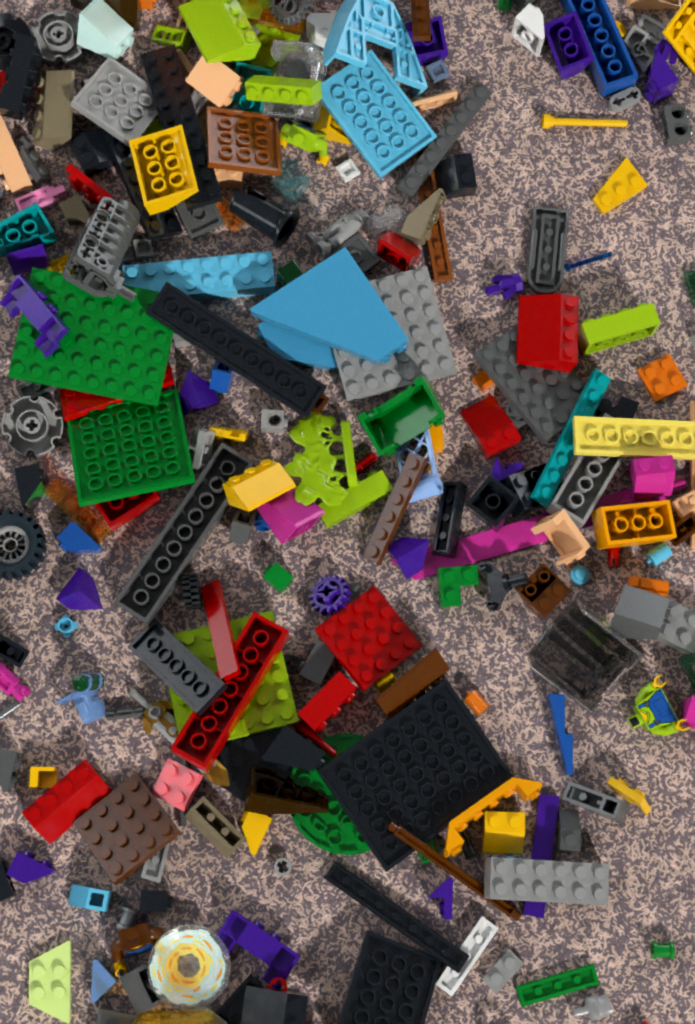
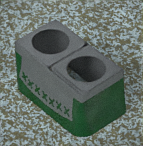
[277,260,303,287]

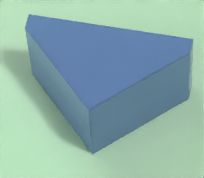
[91,958,118,1003]

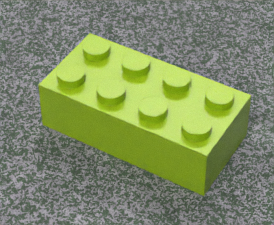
[578,303,661,356]

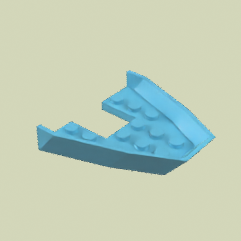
[323,0,428,99]

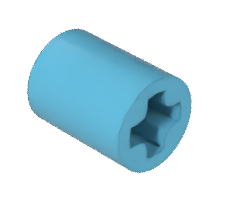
[645,542,672,567]

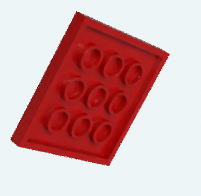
[314,586,423,692]

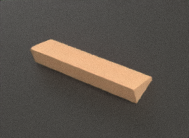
[410,90,458,111]

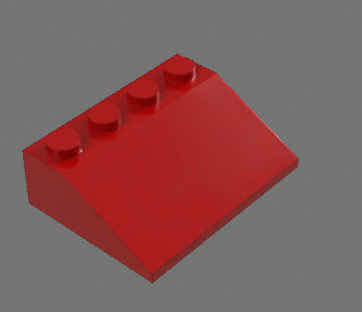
[516,294,579,373]

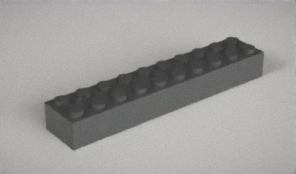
[114,443,255,626]

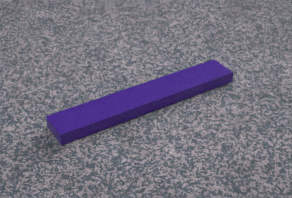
[523,794,560,918]

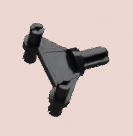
[478,561,528,612]

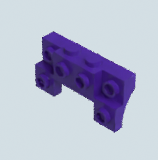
[0,274,70,358]
[214,909,301,990]

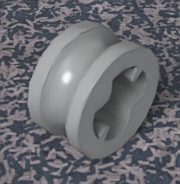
[274,858,292,876]

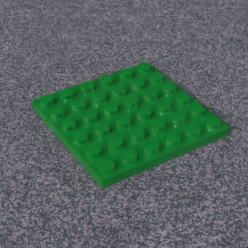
[67,389,196,507]

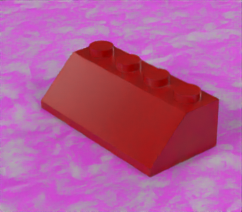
[22,760,113,844]

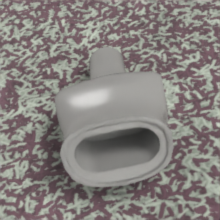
[573,993,613,1021]

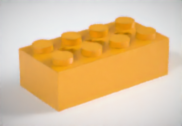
[591,500,677,550]

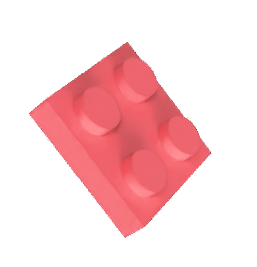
[152,758,203,812]

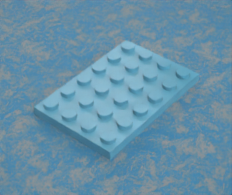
[320,49,437,179]

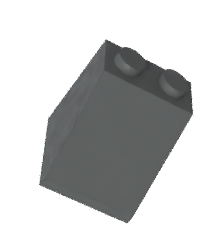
[608,584,672,640]

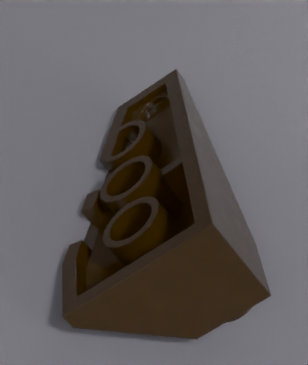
[70,0,142,31]
[244,765,329,815]

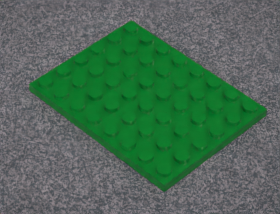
[8,267,174,407]

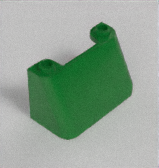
[357,376,447,457]

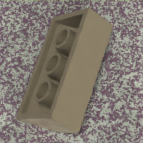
[32,70,75,151]

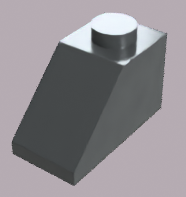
[228,508,258,545]
[557,810,581,852]

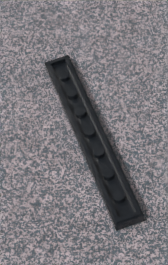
[324,861,469,973]

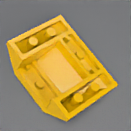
[662,0,695,75]

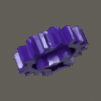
[309,574,351,616]

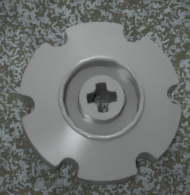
[31,10,86,66]
[1,396,64,457]

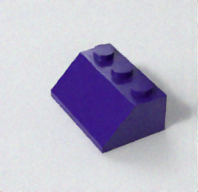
[544,11,595,80]

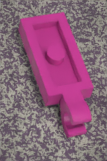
[0,662,31,701]

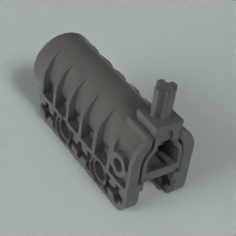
[62,197,140,302]

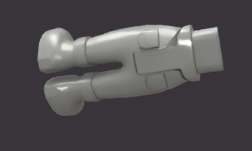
[305,209,370,258]

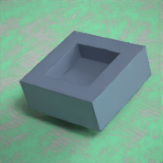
[425,59,450,84]

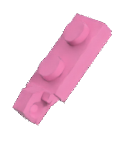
[15,185,68,212]

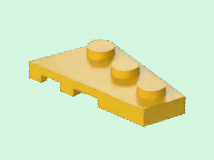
[592,157,648,215]

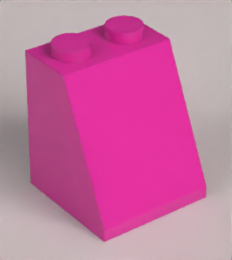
[628,455,676,499]
[257,487,325,545]

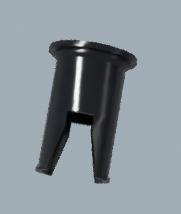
[229,186,300,248]

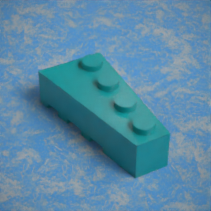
[0,203,58,257]

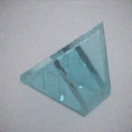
[273,175,310,205]

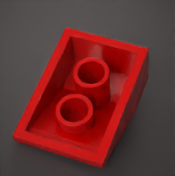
[459,395,522,461]

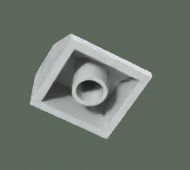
[511,3,545,57]

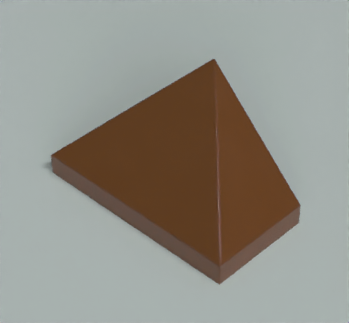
[670,511,695,547]

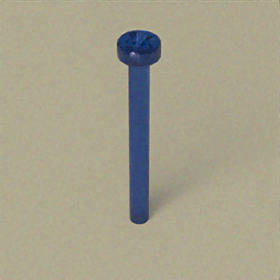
[564,252,612,272]

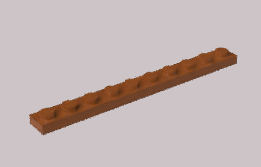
[412,109,453,283]

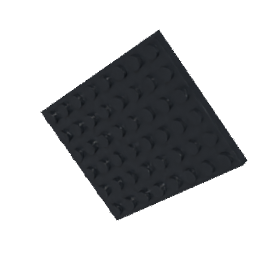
[317,679,514,872]

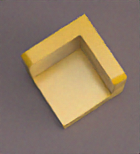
[29,767,58,788]

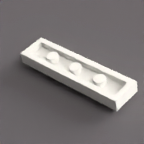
[436,916,499,996]

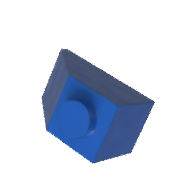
[209,361,235,393]
[56,521,103,554]

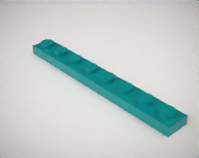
[530,369,611,507]

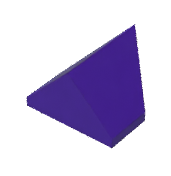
[179,369,220,416]
[387,537,429,580]
[56,567,103,610]

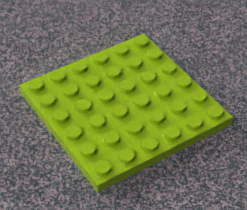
[169,611,299,741]

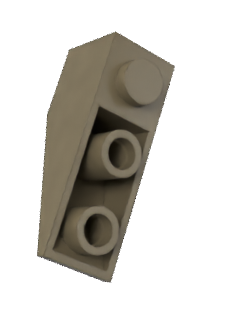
[400,188,446,245]

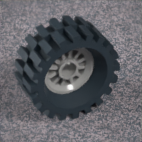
[0,509,47,581]

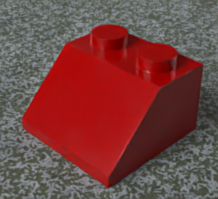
[377,231,421,272]

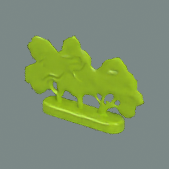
[283,412,358,506]

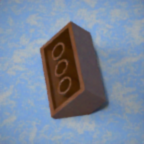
[374,648,449,719]

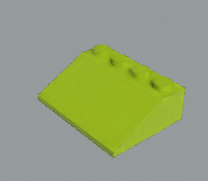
[178,0,261,63]

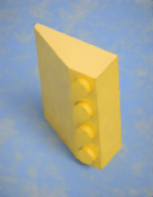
[129,124,199,215]

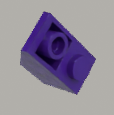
[6,850,56,883]

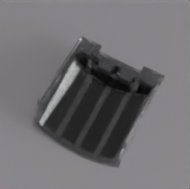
[527,598,643,714]

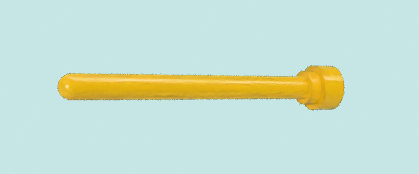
[541,114,628,129]

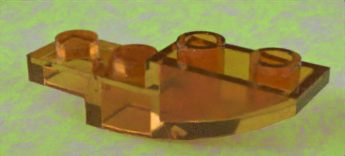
[43,478,112,545]

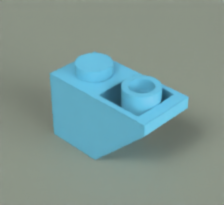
[68,884,112,912]

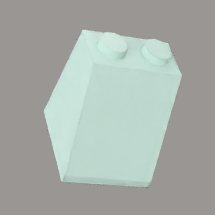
[76,0,134,60]

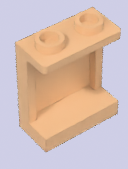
[185,55,244,108]
[531,509,591,566]

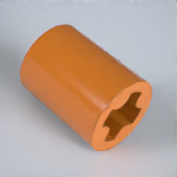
[463,689,490,717]

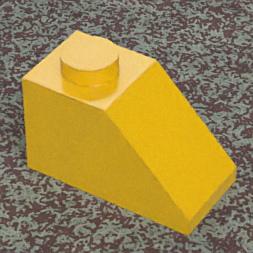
[240,811,272,856]

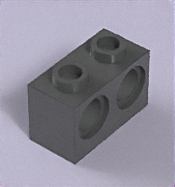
[660,103,693,146]

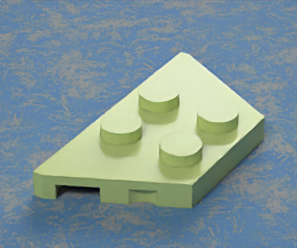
[29,941,72,1023]

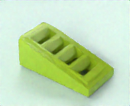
[151,24,192,52]

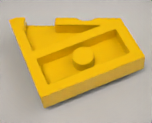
[209,426,249,442]
[607,777,651,815]

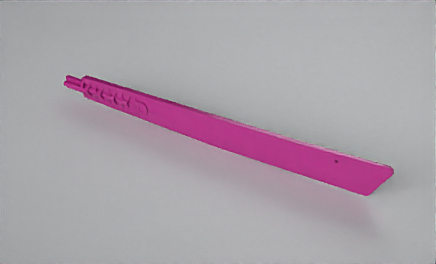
[392,478,687,580]

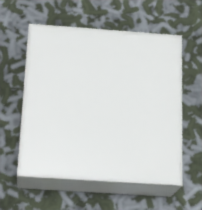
[335,158,360,183]

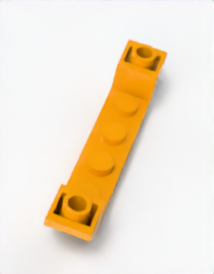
[444,777,543,858]

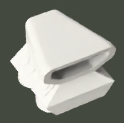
[306,13,336,57]

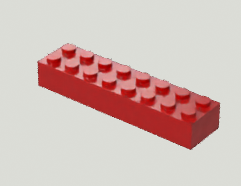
[170,612,289,773]

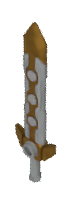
[129,687,230,787]

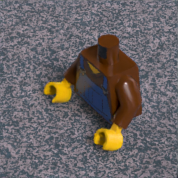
[110,923,165,977]

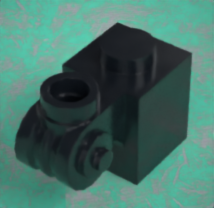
[596,396,639,419]

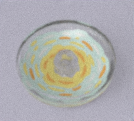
[148,924,231,1010]

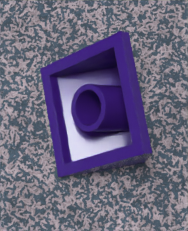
[6,244,50,276]

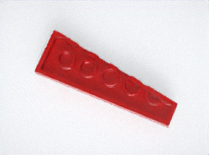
[59,365,175,422]

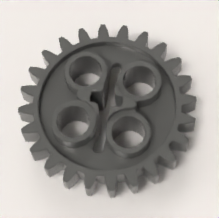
[268,0,313,26]

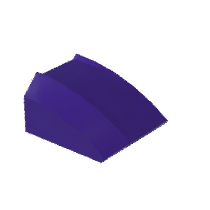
[405,16,448,66]

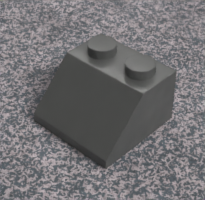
[119,960,168,1015]

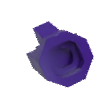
[654,36,677,65]
[485,273,524,300]

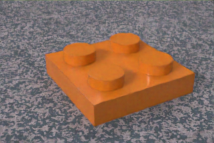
[636,354,688,403]

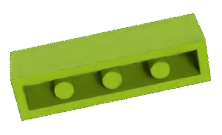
[245,75,322,106]
[317,470,393,529]

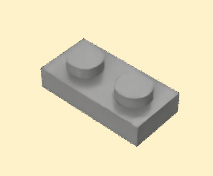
[481,949,524,994]

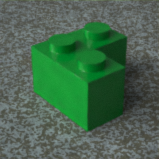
[436,565,479,608]

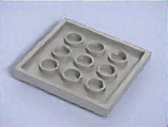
[70,56,158,147]

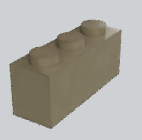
[185,796,246,859]

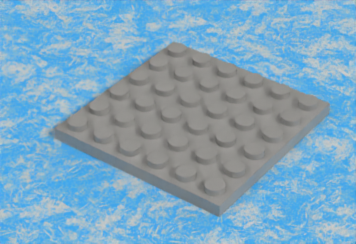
[332,266,457,402]

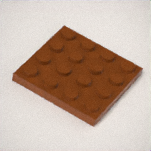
[206,106,282,176]

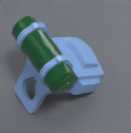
[57,672,106,724]

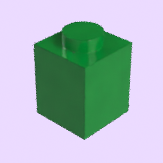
[263,562,294,595]

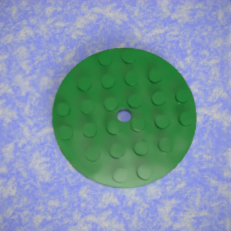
[290,733,370,855]

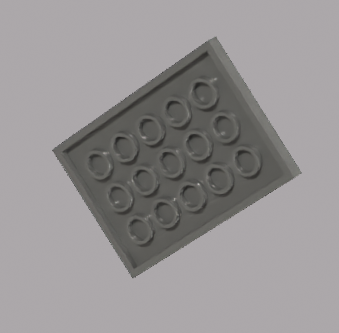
[473,326,585,444]

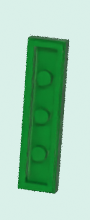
[515,963,599,1007]

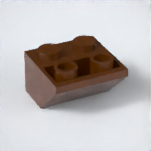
[516,563,571,621]

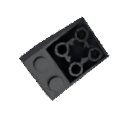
[500,463,561,518]

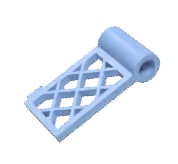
[396,429,443,503]

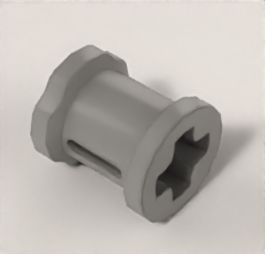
[116,906,140,929]

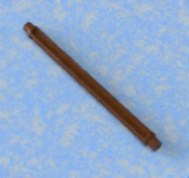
[387,821,522,921]

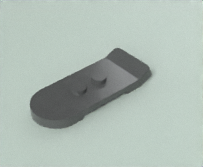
[526,206,569,295]

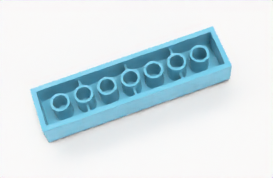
[122,251,276,301]

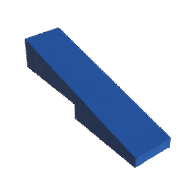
[547,694,573,775]

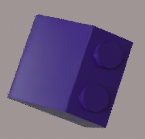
[644,51,679,106]

